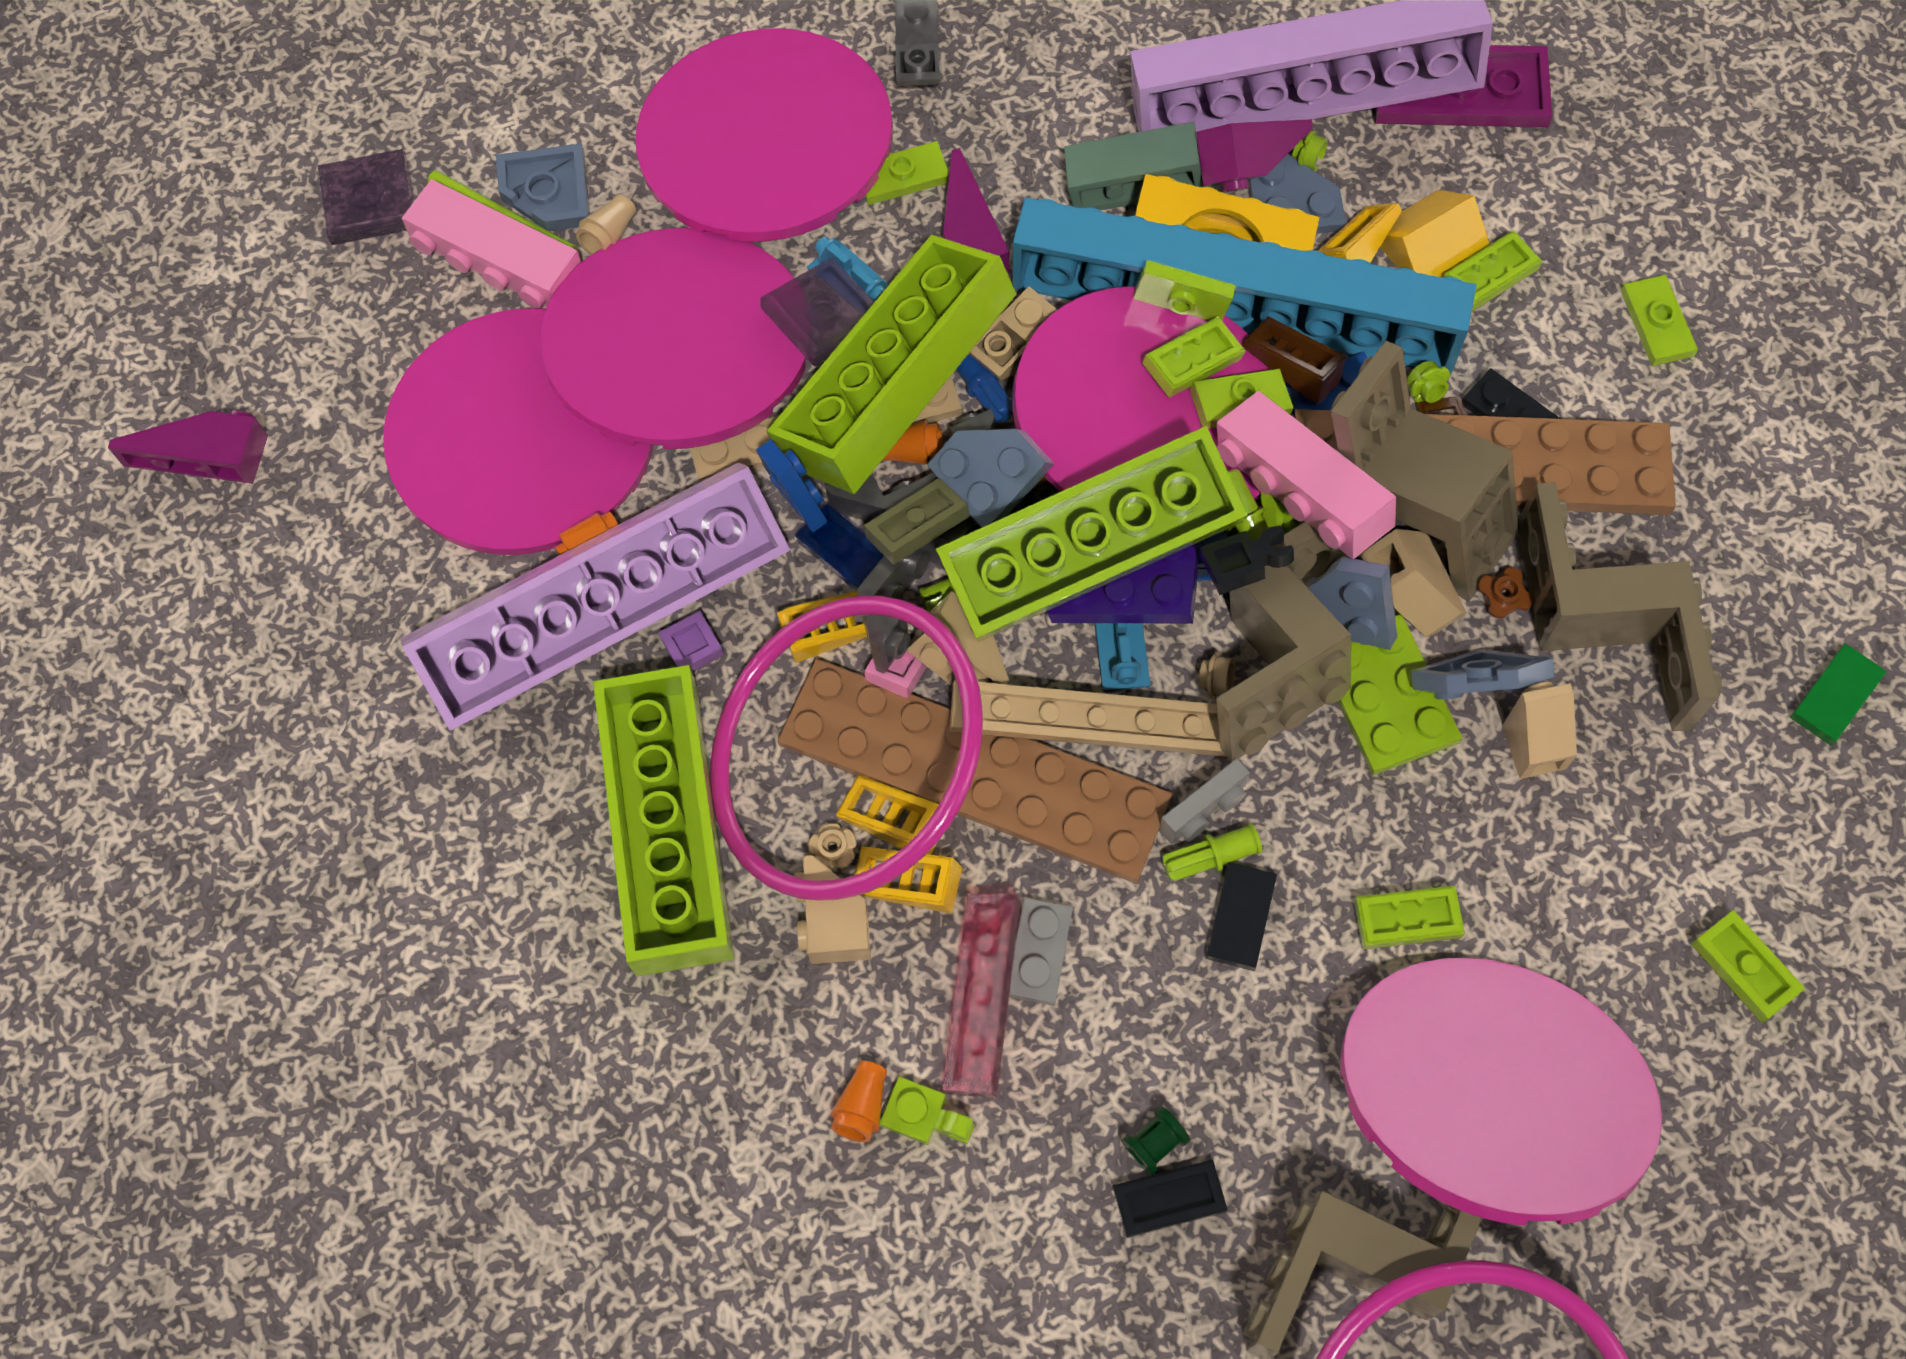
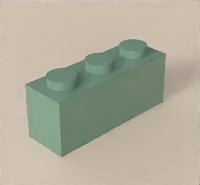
[1064,122,1205,210]

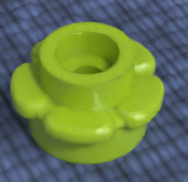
[1292,131,1328,172]
[1407,361,1450,403]

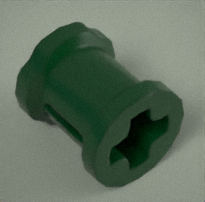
[1121,1105,1191,1175]

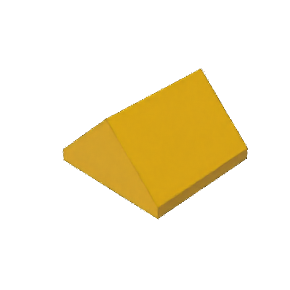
[1380,190,1490,278]

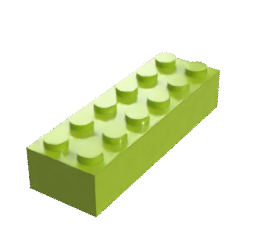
[766,234,1017,494]
[936,426,1248,642]
[593,665,735,977]

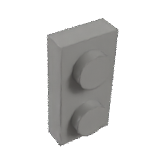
[1159,759,1250,845]
[1006,898,1073,1006]

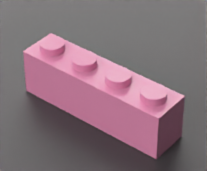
[402,179,581,309]
[1217,391,1396,559]

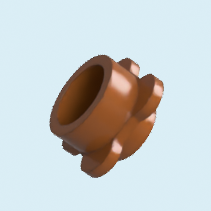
[1478,567,1534,619]

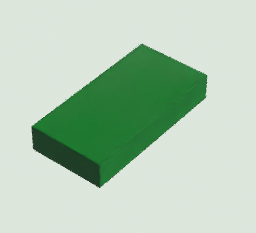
[1789,643,1887,746]

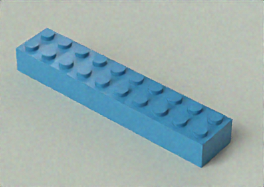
[1013,197,1477,375]

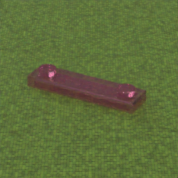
[942,893,1021,1098]

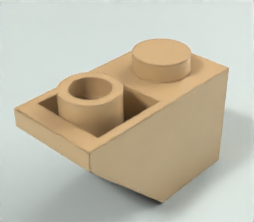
[969,286,1058,380]
[1360,529,1467,637]
[907,591,1009,687]
[1502,682,1577,779]
[795,855,871,964]

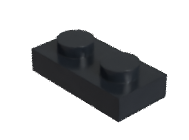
[1462,368,1561,419]

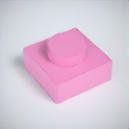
[865,651,927,699]

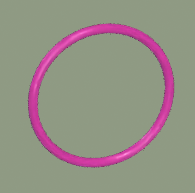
[710,595,983,901]
[1316,1260,1629,1359]

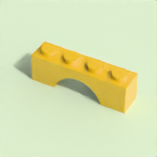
[1135,174,1320,251]

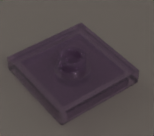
[318,149,414,245]
[760,257,874,367]

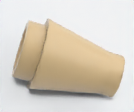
[576,194,636,255]

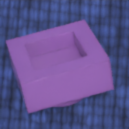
[658,611,724,672]

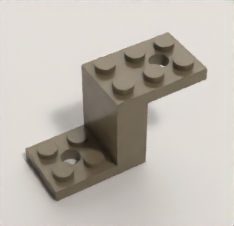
[1331,341,1519,602]
[1518,482,1722,732]
[1216,522,1357,762]
[1243,1191,1482,1359]

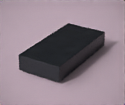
[1206,862,1277,971]
[1112,1159,1228,1239]

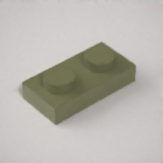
[864,478,969,565]

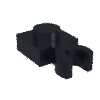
[1200,526,1294,595]

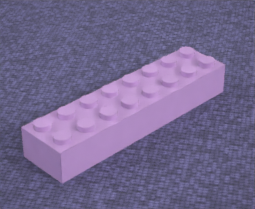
[1130,0,1493,132]
[401,463,790,731]

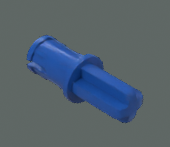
[956,354,1013,424]

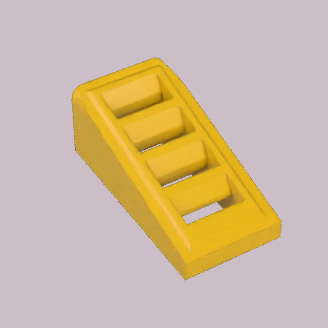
[1318,203,1402,262]
[776,591,867,663]
[836,775,939,855]
[855,846,962,914]

